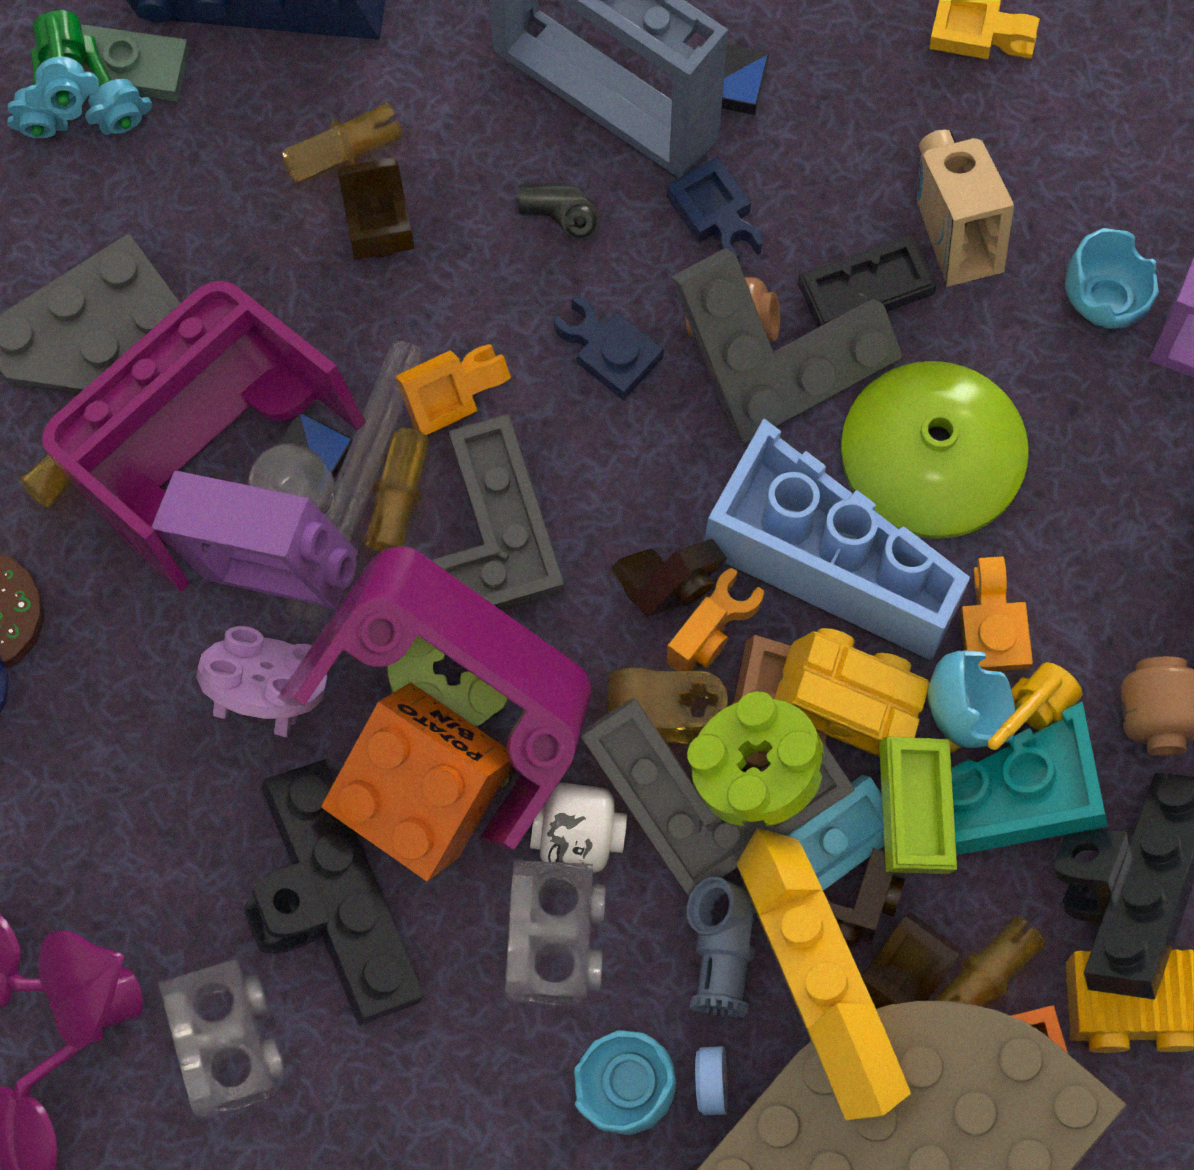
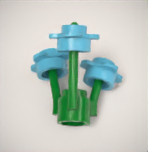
[7,10,153,138]

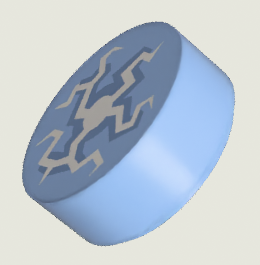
[695,1046,728,1115]

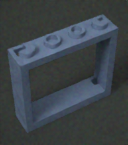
[489,0,728,178]

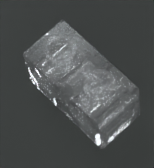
[505,860,606,1008]
[159,959,286,1122]

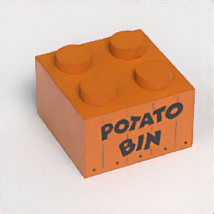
[321,682,512,882]

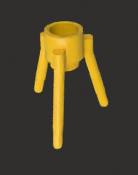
[950,662,1083,754]

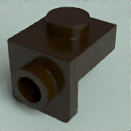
[338,158,415,260]
[611,539,727,617]
[828,848,905,947]
[861,911,963,1009]

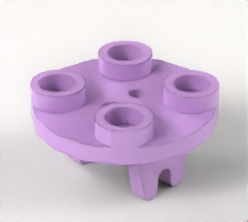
[196,626,327,738]

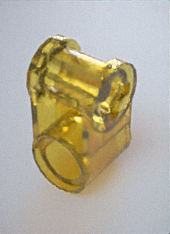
[606,668,728,743]

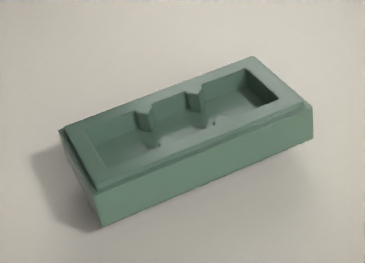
[81,25,190,102]

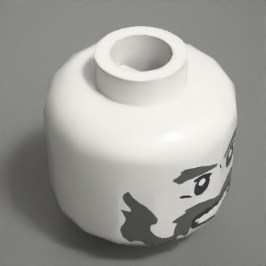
[530,783,627,873]

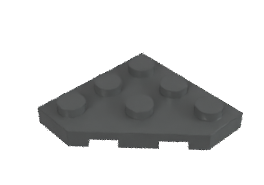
[0,233,181,396]

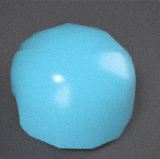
[1065,228,1159,329]
[927,650,1015,748]
[574,1030,676,1135]

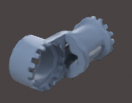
[687,876,756,1018]

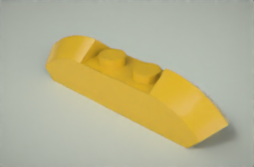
[736,827,911,1120]

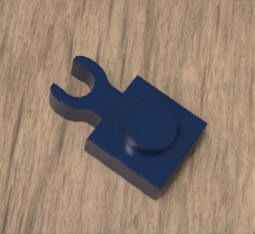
[666,156,762,262]
[554,296,664,401]

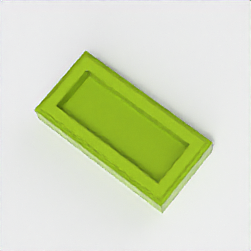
[879,737,957,874]

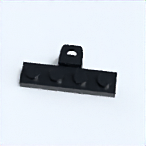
[244,759,424,1025]
[1053,773,1194,1000]

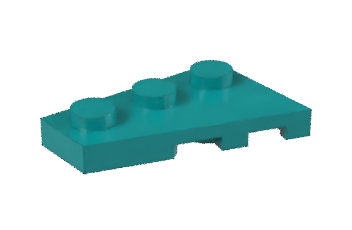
[951,702,1108,855]

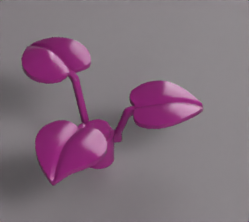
[0,914,143,1170]

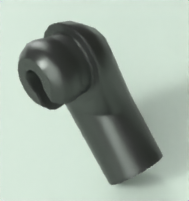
[519,184,600,240]

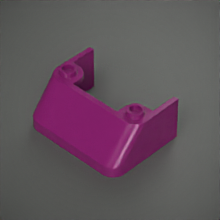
[42,281,366,592]
[277,547,591,850]

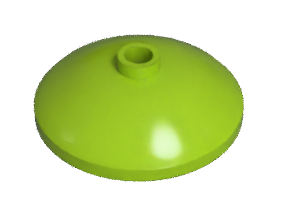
[841,361,1029,539]

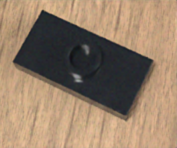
[798,234,937,328]

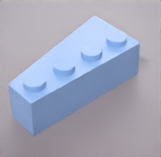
[704,418,970,661]

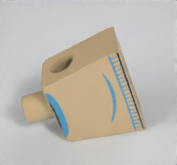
[917,130,1014,287]

